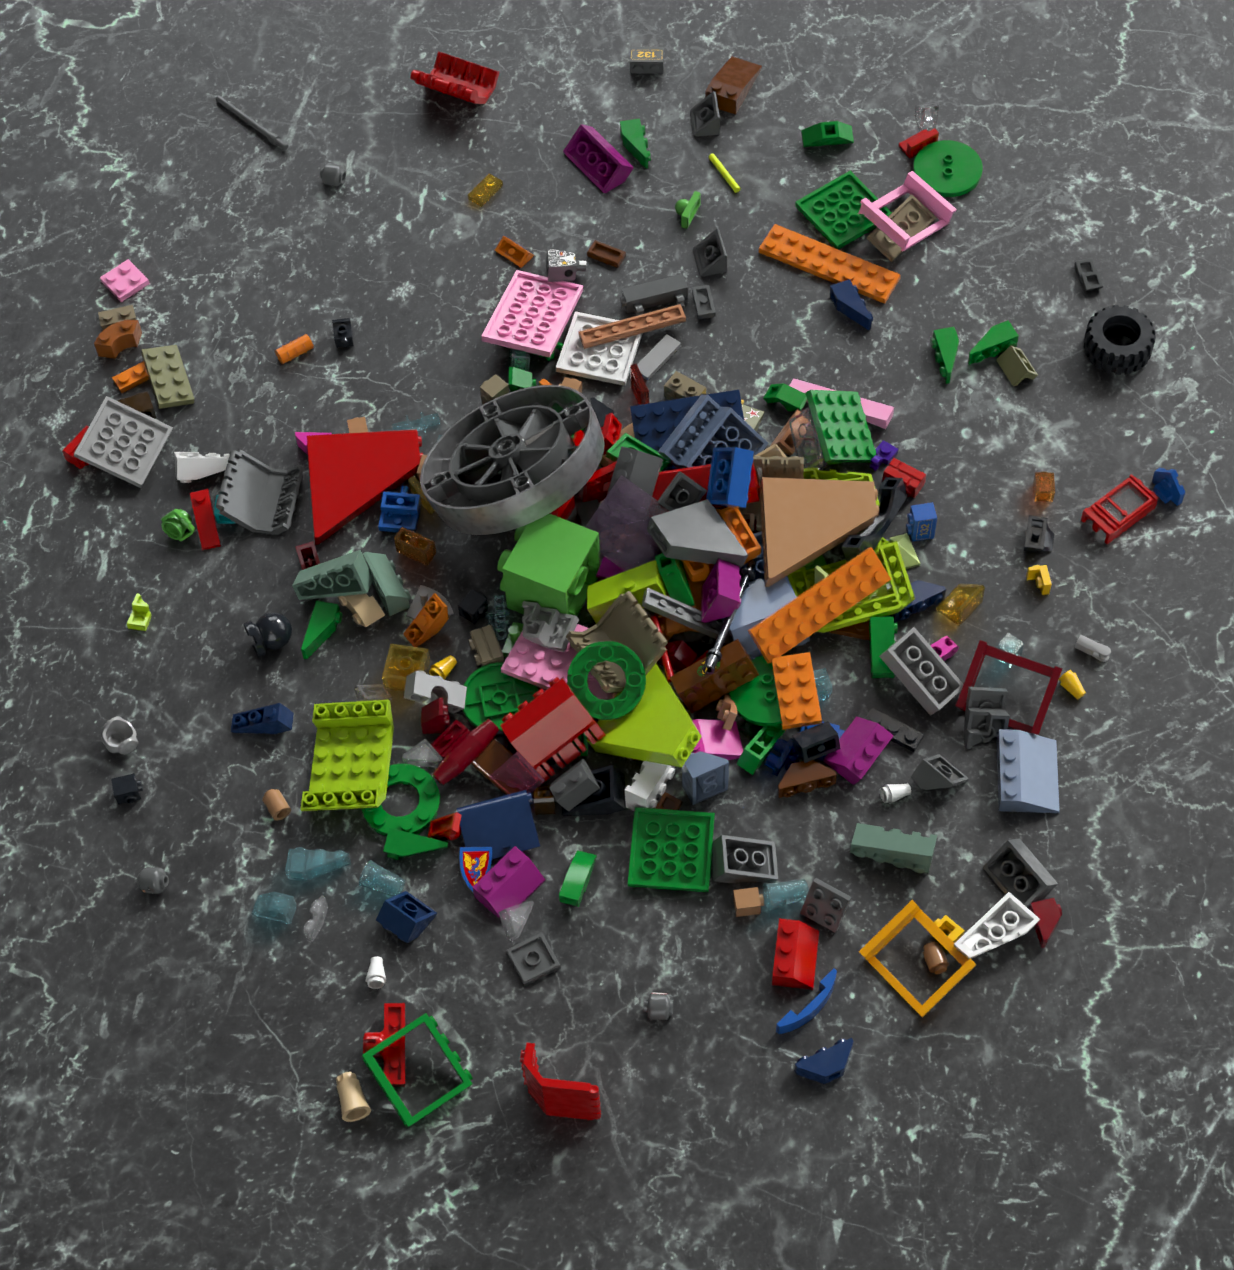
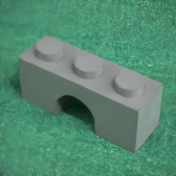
[404,670,467,713]

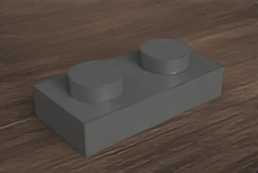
[692,285,716,319]

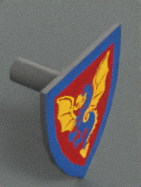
[458,847,492,894]

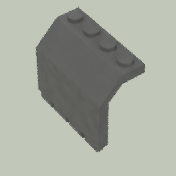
[216,449,304,535]

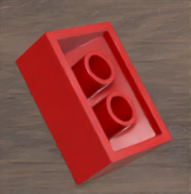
[772,918,819,990]

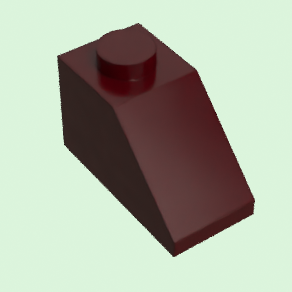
[1029,898,1062,948]

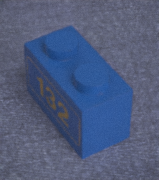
[906,502,937,542]

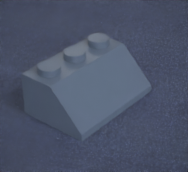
[682,751,729,805]

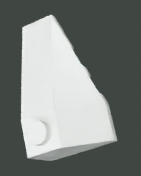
[174,452,230,483]
[953,892,1040,959]

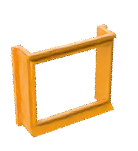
[859,900,976,1018]

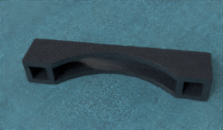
[842,477,908,562]

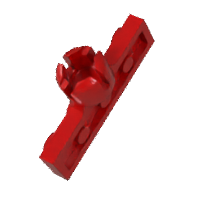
[363,1003,405,1087]

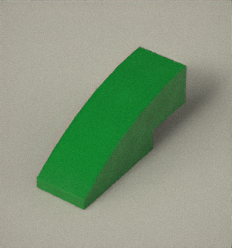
[559,850,597,907]

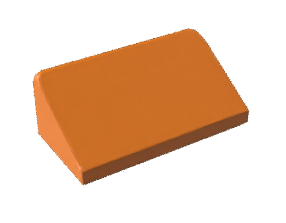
[495,236,534,268]

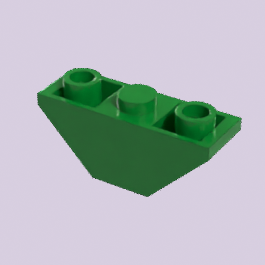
[801,121,854,147]

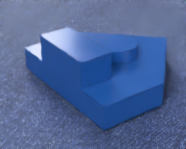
[1152,468,1185,506]

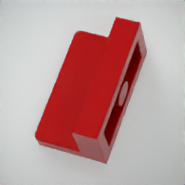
[899,128,939,159]

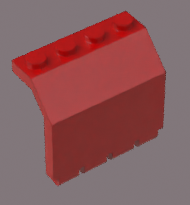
[520,1043,601,1120]

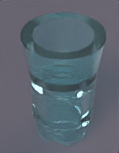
[359,860,406,897]
[763,879,809,911]

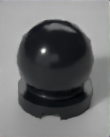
[243,612,292,657]

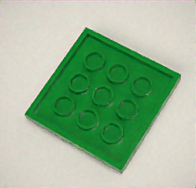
[795,170,892,249]
[805,390,876,463]
[628,807,715,892]

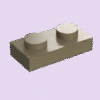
[98,304,136,330]

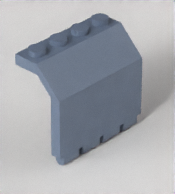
[721,576,810,660]

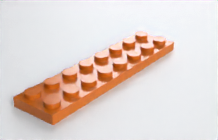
[759,224,901,304]
[748,547,891,663]

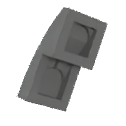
[1074,258,1103,291]

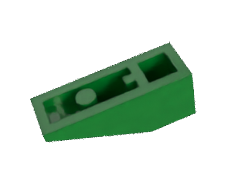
[301,601,342,659]
[737,724,787,775]
[383,828,448,860]

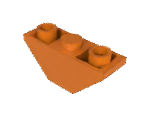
[403,593,449,648]

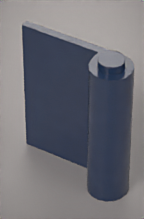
[456,790,540,859]

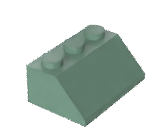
[363,552,411,616]

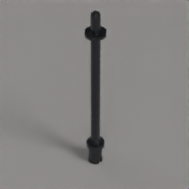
[702,560,756,674]

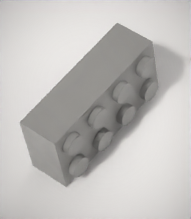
[879,627,963,716]

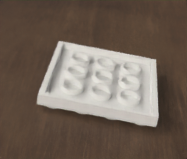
[556,312,643,386]

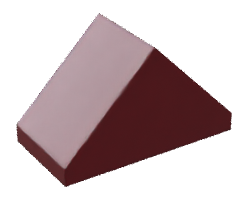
[295,541,320,570]

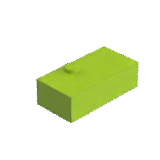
[587,560,667,624]

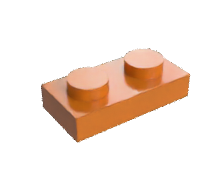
[112,361,149,394]

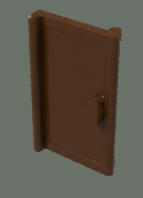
[471,739,539,795]

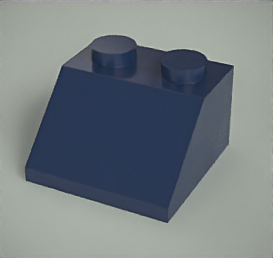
[376,891,437,943]

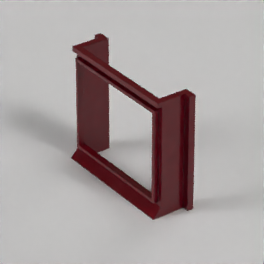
[956,640,1063,735]

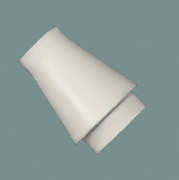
[880,783,911,804]
[366,957,386,989]

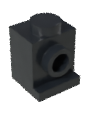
[332,318,354,348]

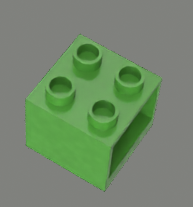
[497,514,601,616]

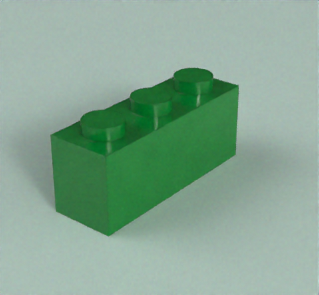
[869,617,898,678]

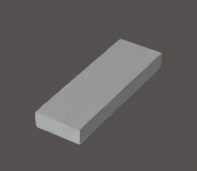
[633,334,681,381]

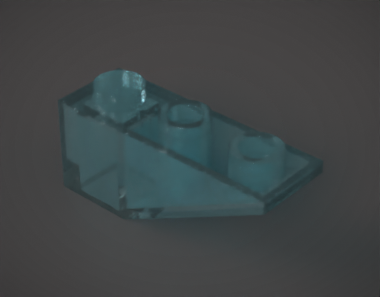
[285,847,351,880]

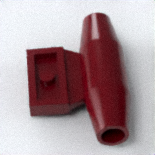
[429,719,499,786]

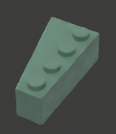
[850,823,938,874]

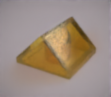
[936,584,985,626]

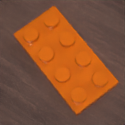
[771,652,822,730]

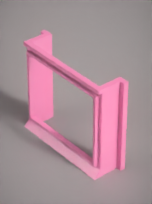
[858,171,957,252]

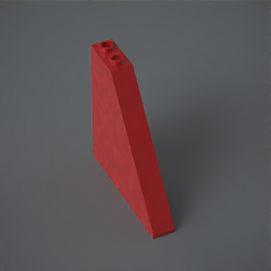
[307,430,423,545]

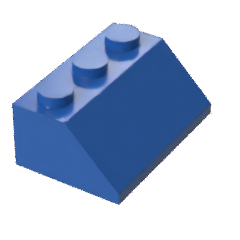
[706,447,754,508]

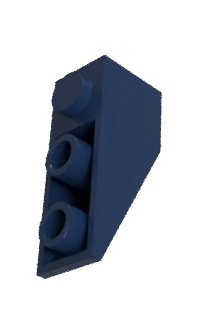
[829,279,873,330]
[231,703,294,734]

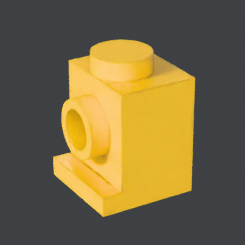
[931,915,965,943]

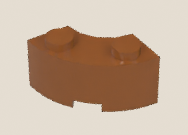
[94,320,142,359]

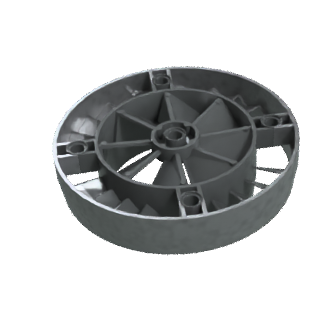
[420,385,604,535]

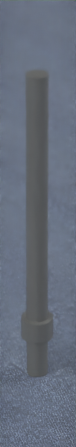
[215,95,289,151]

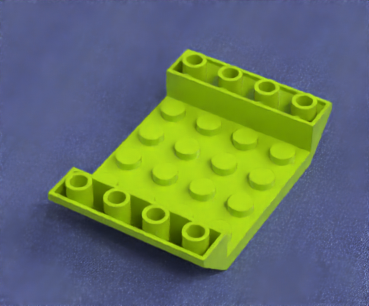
[300,700,394,811]

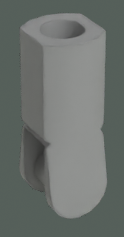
[1075,635,1111,662]

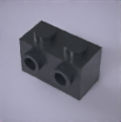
[792,721,841,763]

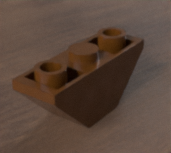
[778,760,837,798]

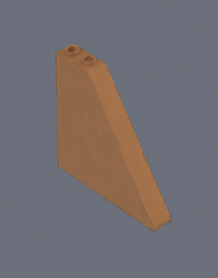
[759,477,879,587]

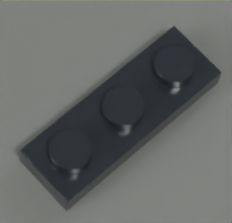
[865,708,924,752]

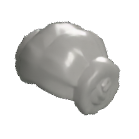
[101,716,138,755]

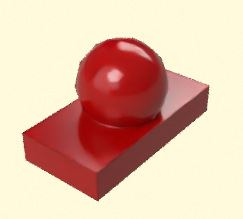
[428,812,462,840]

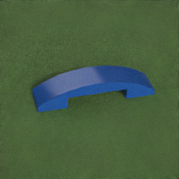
[776,968,837,1034]

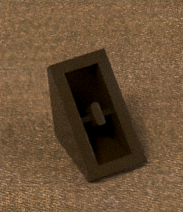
[534,785,555,815]

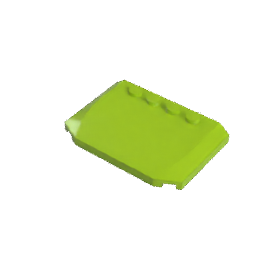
[788,541,915,633]

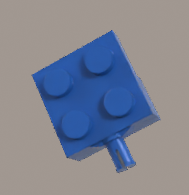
[378,486,421,534]

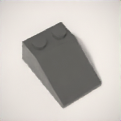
[712,835,778,883]

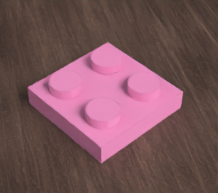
[100,259,150,302]

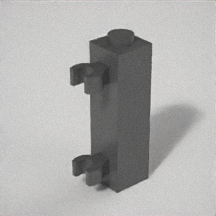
[620,274,688,316]

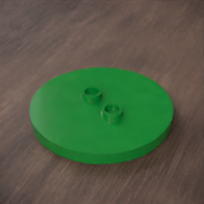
[913,140,983,197]
[730,656,782,726]
[462,662,538,731]

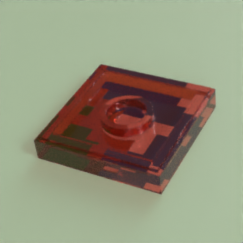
[630,363,649,405]

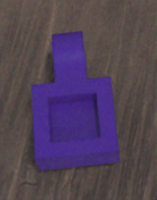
[870,440,899,471]

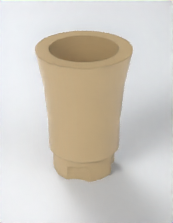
[336,1072,371,1122]

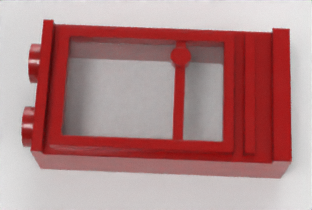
[1081,474,1158,544]

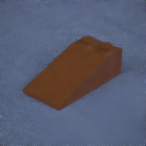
[705,56,762,115]

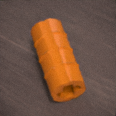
[275,334,314,364]

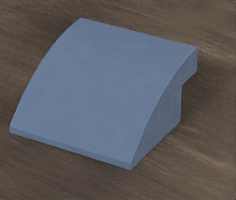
[658,394,768,469]

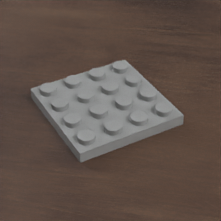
[74,396,173,488]

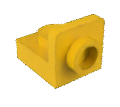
[1026,565,1052,595]

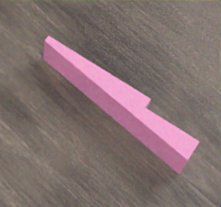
[789,378,894,429]

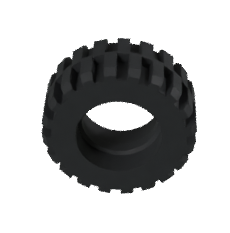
[1083,305,1156,375]

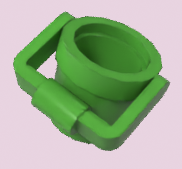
[161,509,195,542]

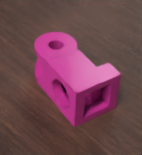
[930,636,959,661]

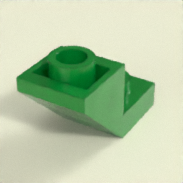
[763,383,807,411]

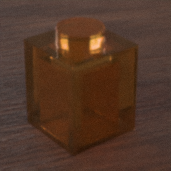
[1033,472,1055,502]

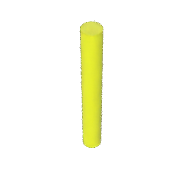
[708,154,741,193]

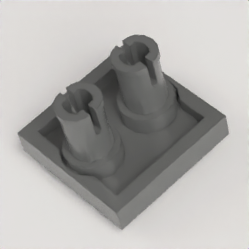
[800,878,852,933]

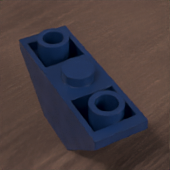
[893,580,946,622]
[794,1038,854,1084]

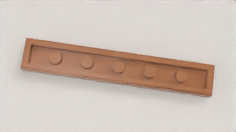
[579,304,686,349]

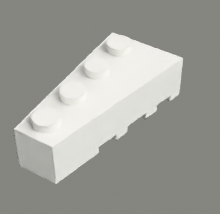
[625,761,675,811]

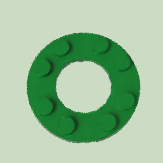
[567,641,646,720]
[361,764,440,836]

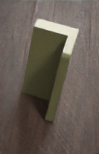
[996,346,1038,386]

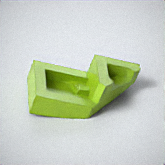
[127,593,151,631]

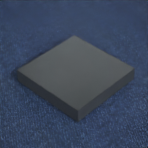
[506,932,561,987]

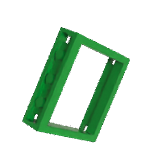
[361,1013,473,1129]

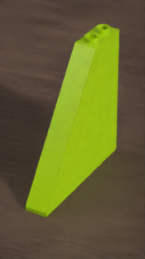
[586,662,702,768]

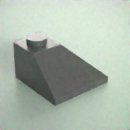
[910,754,969,790]

